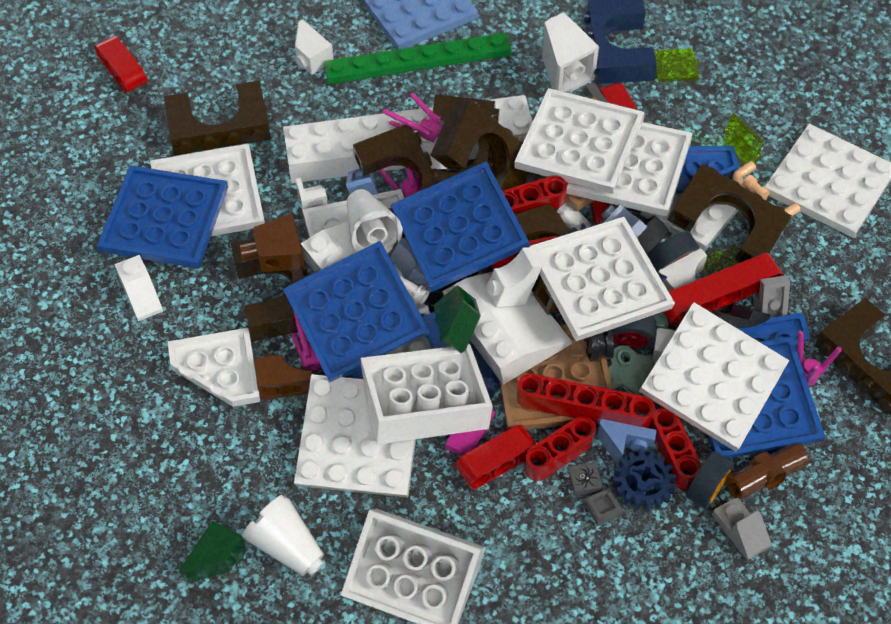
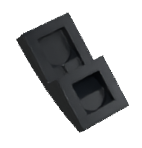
[712,304,771,328]

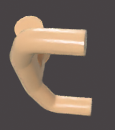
[732,161,801,217]

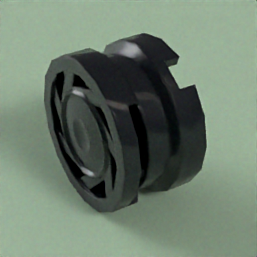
[584,330,614,362]

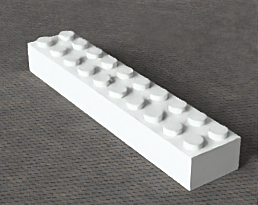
[283,95,532,184]

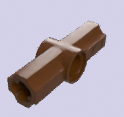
[726,443,809,499]

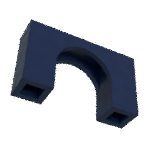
[582,0,657,84]

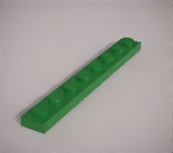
[324,32,512,85]

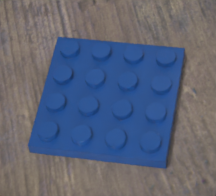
[391,161,530,292]
[97,165,228,269]
[283,241,430,382]
[708,336,825,459]

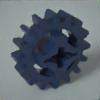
[613,450,676,512]

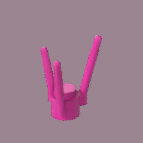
[382,93,443,143]
[378,167,422,198]
[292,312,322,372]
[797,331,842,386]

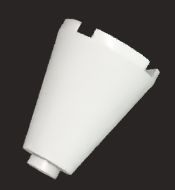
[347,189,403,253]
[242,495,324,576]

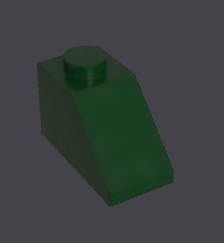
[179,521,246,583]

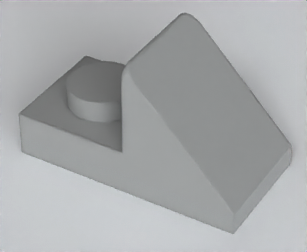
[753,276,790,318]
[712,498,772,561]

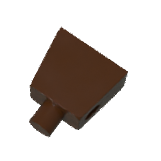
[240,214,304,272]

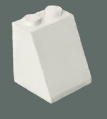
[542,12,599,93]

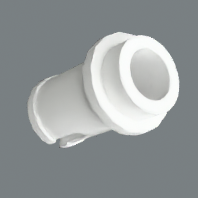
[400,276,429,305]

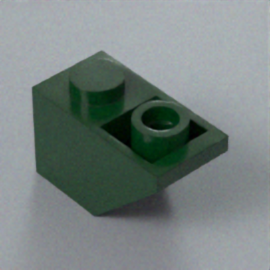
[433,285,481,353]

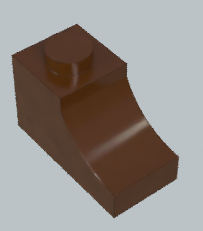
[255,354,312,400]

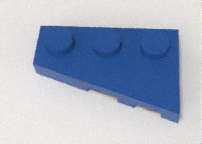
[674,146,739,196]
[737,313,810,347]

